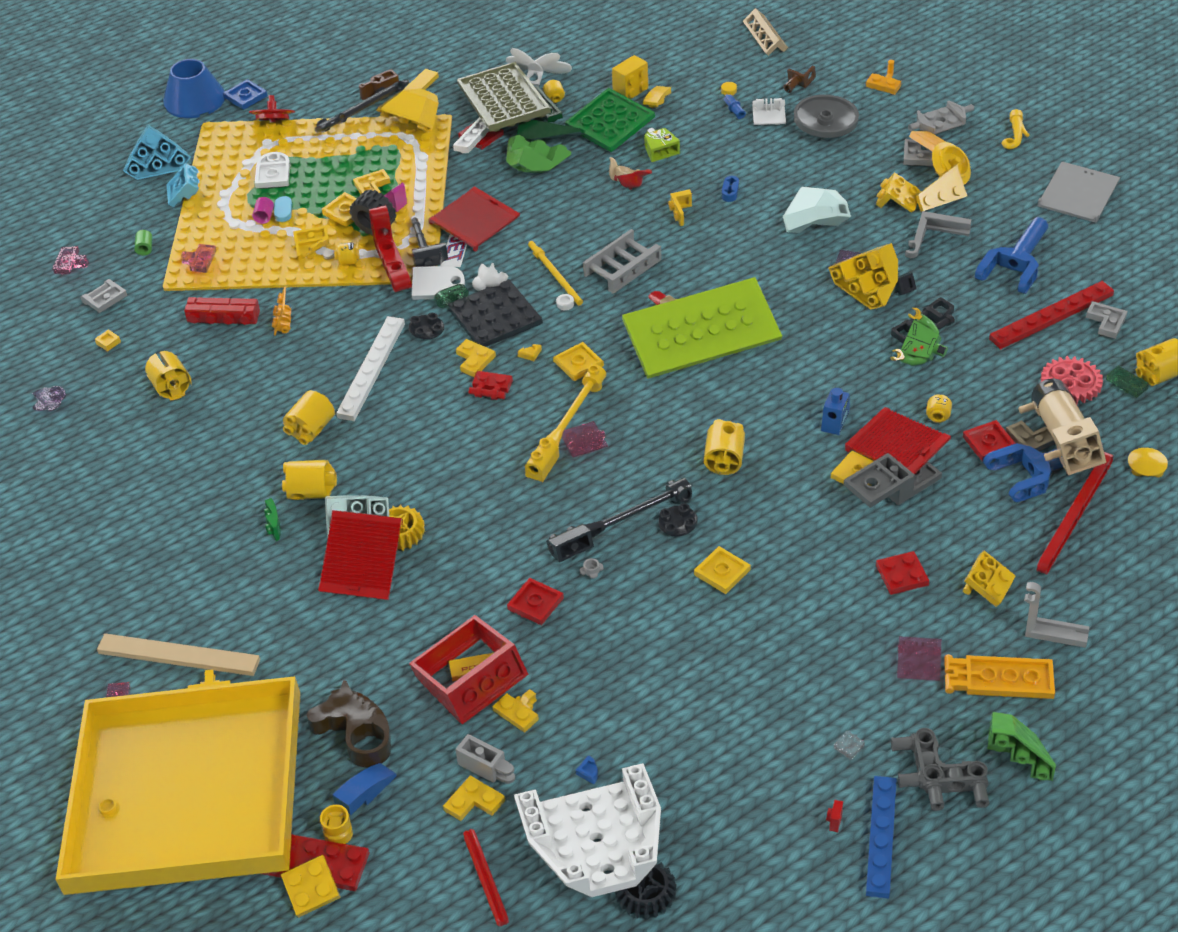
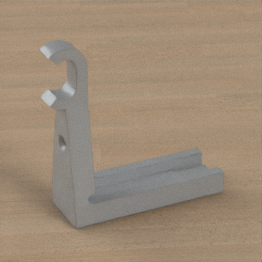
[905,211,972,258]
[1024,582,1090,648]

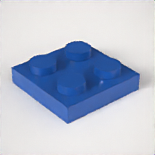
[223,79,268,110]

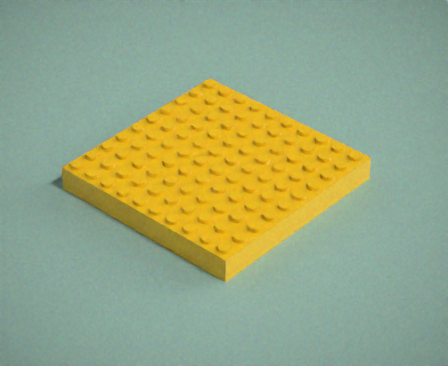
[56,676,300,895]

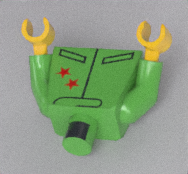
[890,308,948,366]

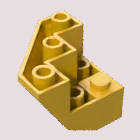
[376,89,439,131]
[828,243,898,310]

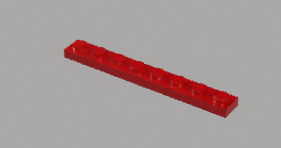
[989,281,1114,350]

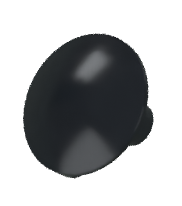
[409,312,444,339]
[658,503,698,537]

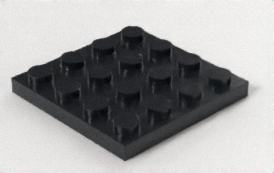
[447,279,543,347]

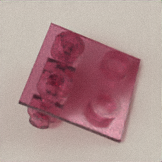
[562,421,608,458]
[897,636,942,681]

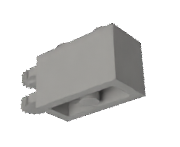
[455,734,515,784]

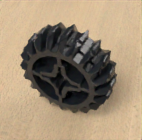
[614,862,677,919]

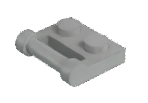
[80,279,127,313]

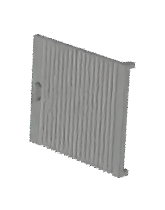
[1038,162,1120,223]

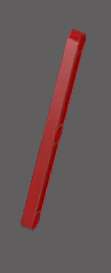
[1036,452,1114,575]

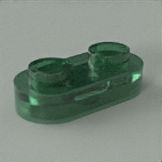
[434,284,469,308]

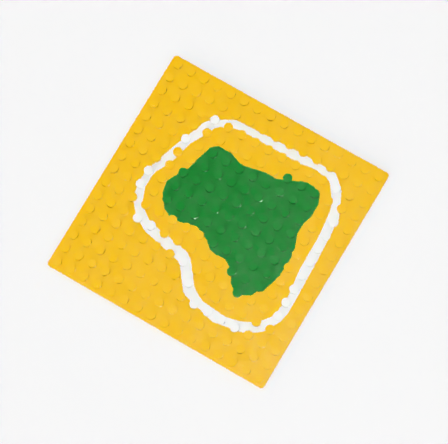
[163,114,452,291]

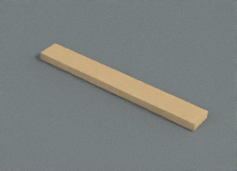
[97,634,260,676]

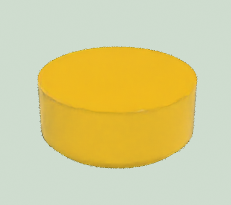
[721,82,737,95]

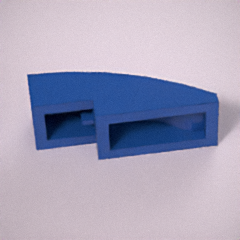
[332,763,397,815]

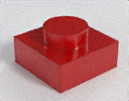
[826,800,843,832]

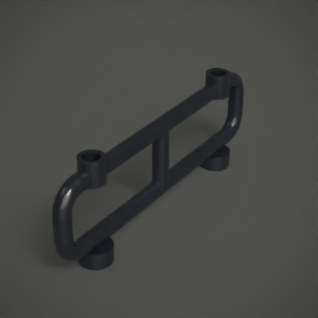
[315,79,409,133]

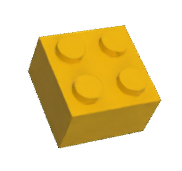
[612,55,648,99]

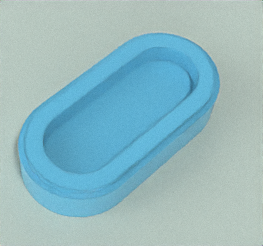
[274,196,292,222]

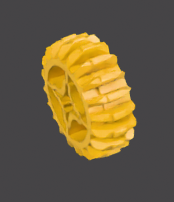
[389,504,425,552]

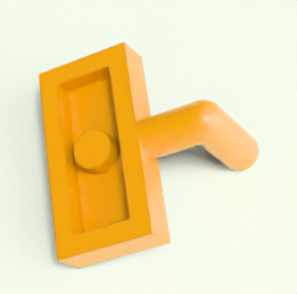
[866,60,901,95]

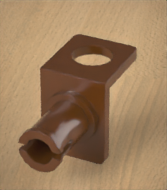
[783,65,816,93]

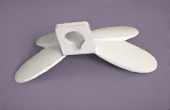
[506,48,572,86]

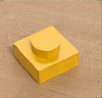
[95,330,121,351]

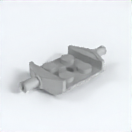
[908,101,974,134]

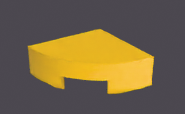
[517,344,542,361]

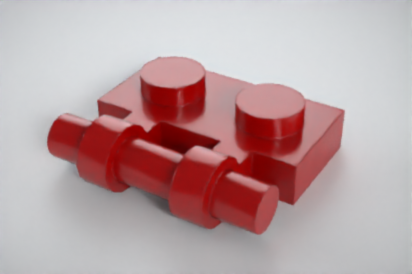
[469,371,513,400]

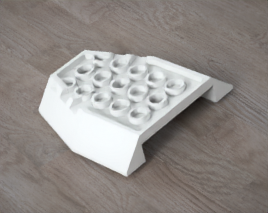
[514,764,661,897]

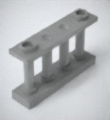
[583,229,661,294]

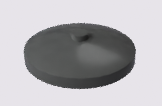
[794,95,859,138]

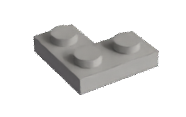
[903,139,933,166]
[1086,301,1128,339]

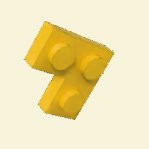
[353,169,390,194]
[456,339,496,377]
[443,775,506,821]

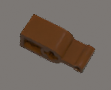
[359,69,399,100]

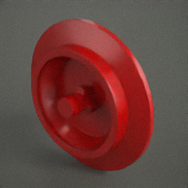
[249,95,295,123]

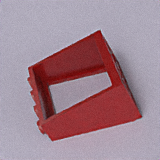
[409,615,529,725]

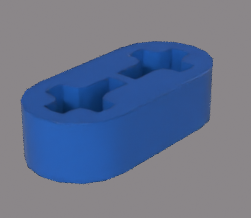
[722,176,739,202]

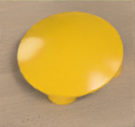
[1128,448,1168,477]

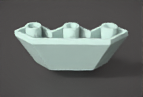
[783,187,851,233]
[325,495,389,536]

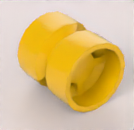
[320,805,353,844]

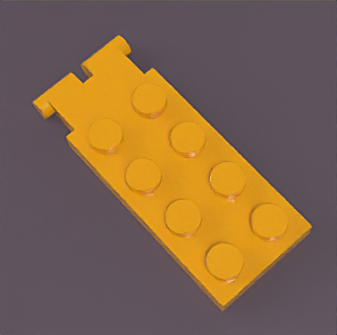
[944,654,1055,699]

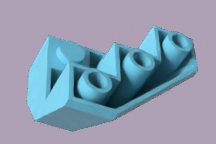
[123,125,191,180]

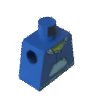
[821,388,850,435]

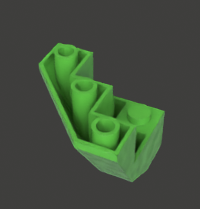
[506,135,572,173]
[987,712,1056,781]

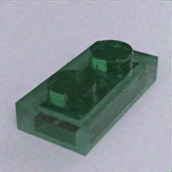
[1106,365,1149,398]

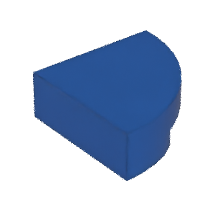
[576,755,598,784]

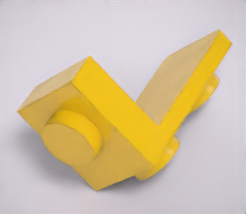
[668,189,692,226]

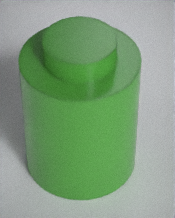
[134,230,152,256]

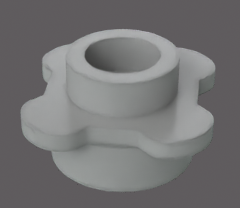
[580,558,603,579]

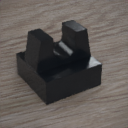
[894,272,917,295]

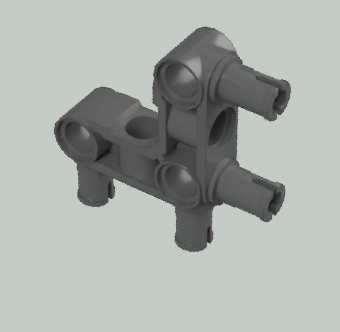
[891,728,989,811]

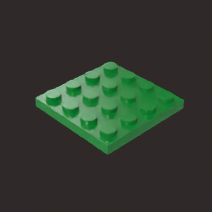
[565,88,655,152]

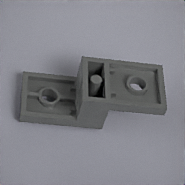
[844,453,942,508]

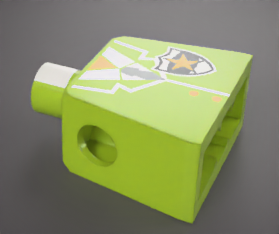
[644,128,680,162]

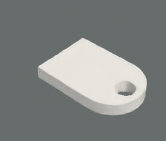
[255,152,290,188]
[412,266,465,300]

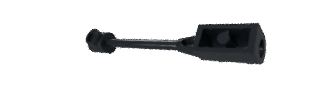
[546,478,692,563]

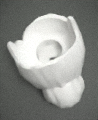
[472,263,509,291]

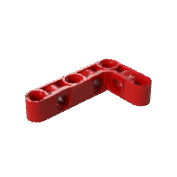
[369,205,412,292]

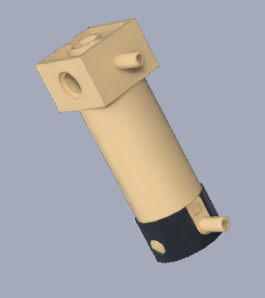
[1018,378,1106,475]

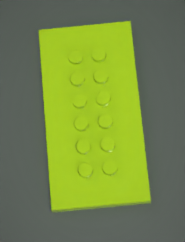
[622,277,782,379]

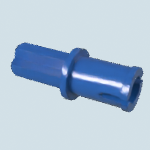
[724,94,746,119]

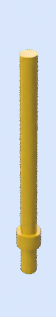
[528,241,583,306]

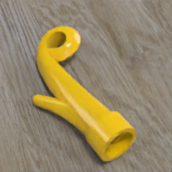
[1002,109,1029,150]

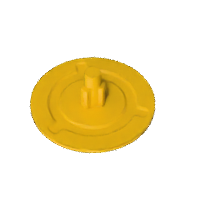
[932,142,971,185]

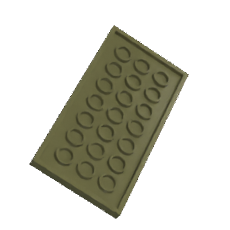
[457,62,551,131]

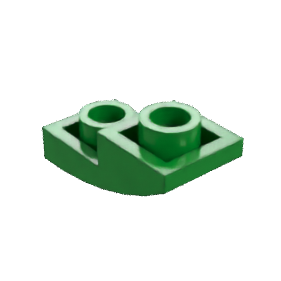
[264,498,281,541]

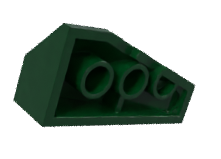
[517,120,585,142]

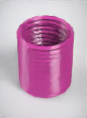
[252,197,274,224]

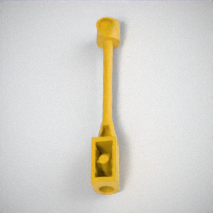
[525,365,606,482]

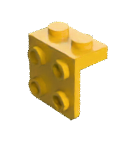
[876,172,921,212]

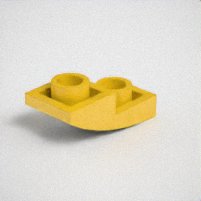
[643,86,671,108]

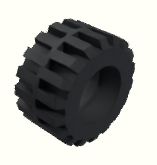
[350,190,396,236]

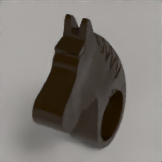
[307,680,391,768]

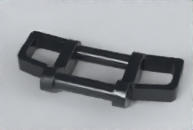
[891,297,955,344]

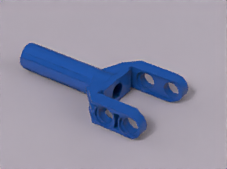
[975,217,1048,294]
[983,442,1103,502]

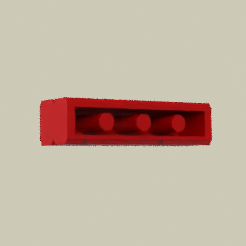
[184,297,260,325]

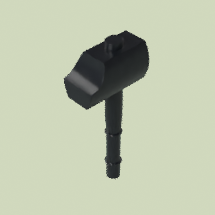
[412,217,448,267]

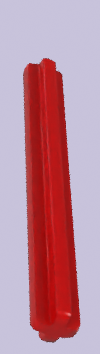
[463,829,509,927]

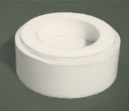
[556,294,574,310]

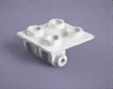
[752,98,786,125]

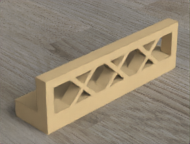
[743,8,788,56]

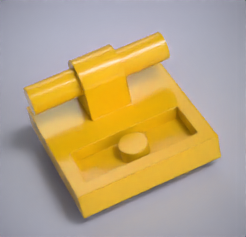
[963,550,1016,607]

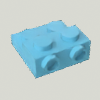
[167,163,200,207]

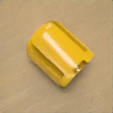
[145,351,192,400]

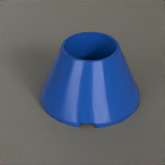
[163,59,225,118]

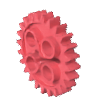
[1040,356,1103,404]

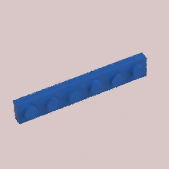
[866,776,897,899]

